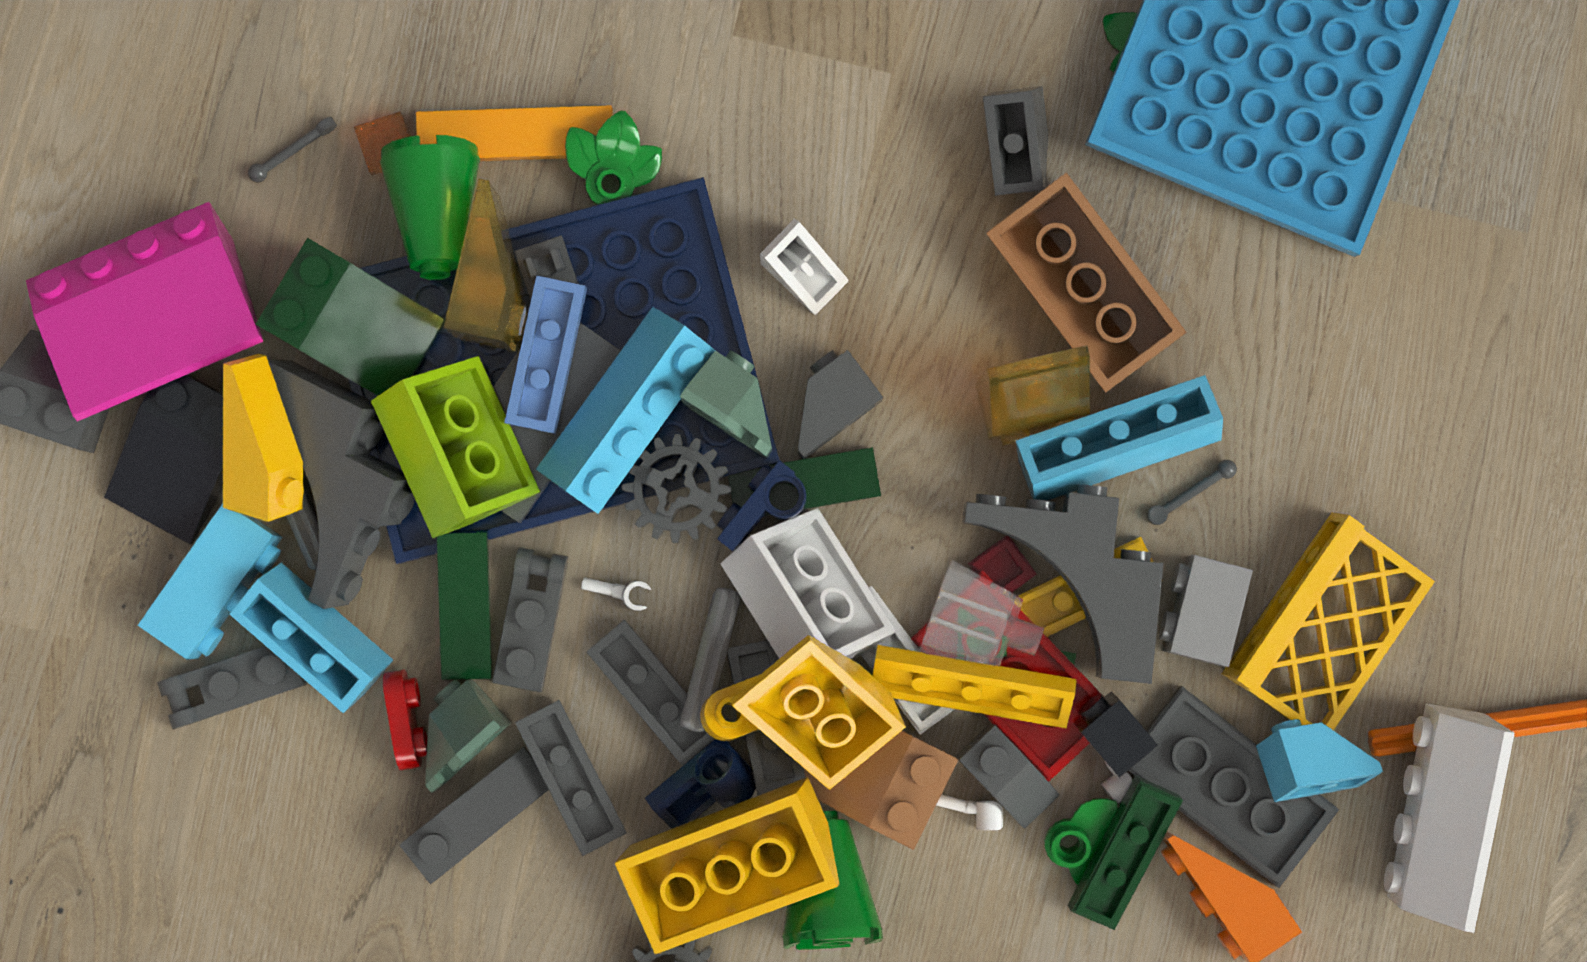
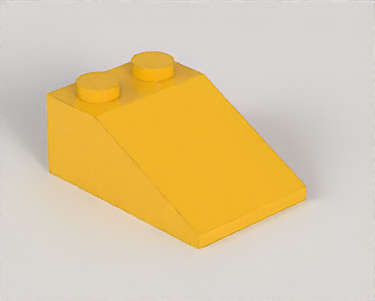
[730,635,906,790]

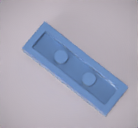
[504,275,587,434]

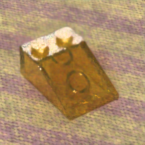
[444,178,528,352]
[975,345,1090,446]

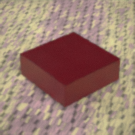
[967,535,1037,596]

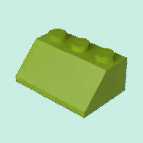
[371,356,540,538]

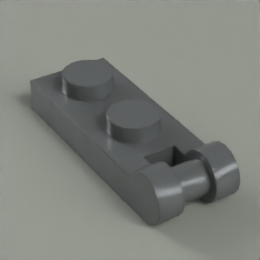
[492,547,568,692]
[157,646,307,730]

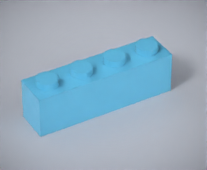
[536,307,716,514]
[1016,375,1223,501]

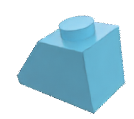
[1256,719,1383,802]

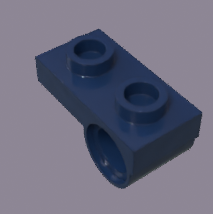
[716,460,807,551]
[645,739,756,829]

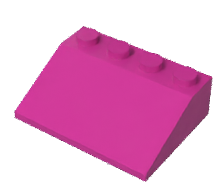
[26,202,263,422]

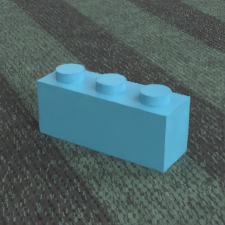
[137,503,283,660]
[229,562,393,713]

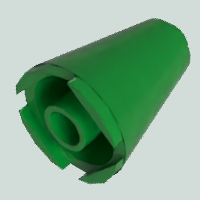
[380,135,480,280]
[782,811,883,950]

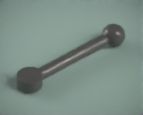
[248,117,337,183]
[1147,460,1237,525]

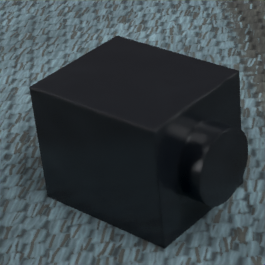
[1074,691,1158,778]

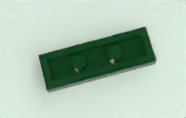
[728,447,881,517]
[437,529,492,680]
[1067,775,1183,930]

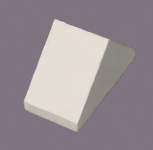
[760,218,849,315]

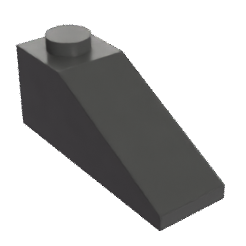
[400,747,549,885]

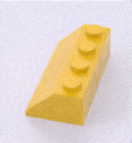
[615,777,839,954]

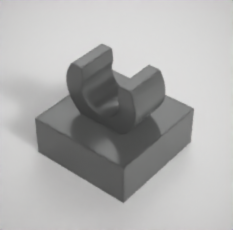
[515,235,579,298]

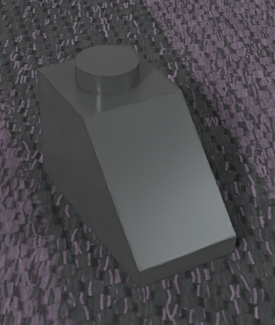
[983,86,1048,196]
[798,350,883,459]
[955,723,1060,829]

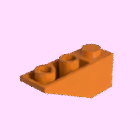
[1161,832,1302,962]

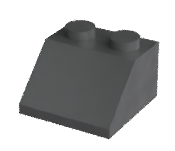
[0,329,109,453]

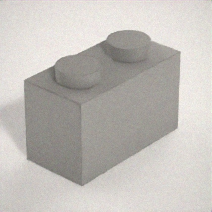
[1159,555,1253,667]

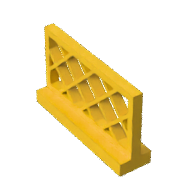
[1221,512,1435,731]

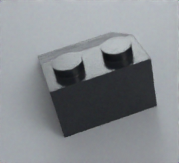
[104,374,223,545]

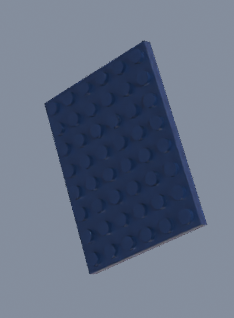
[348,177,779,564]

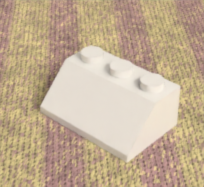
[720,508,896,660]

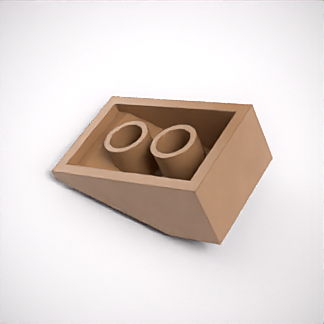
[804,730,959,850]

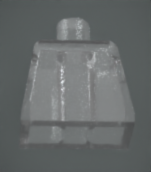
[919,559,1044,666]

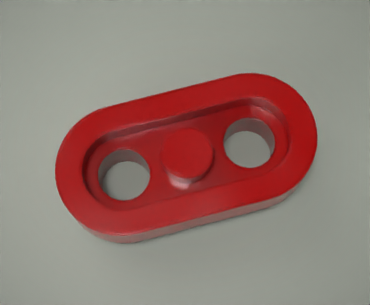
[383,669,428,771]

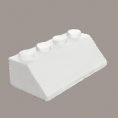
[1384,704,1515,933]

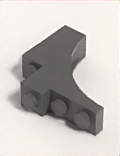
[268,360,415,609]
[962,485,1164,684]

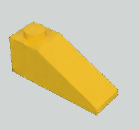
[223,354,304,522]

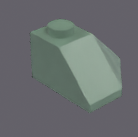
[680,350,772,459]
[425,679,512,793]

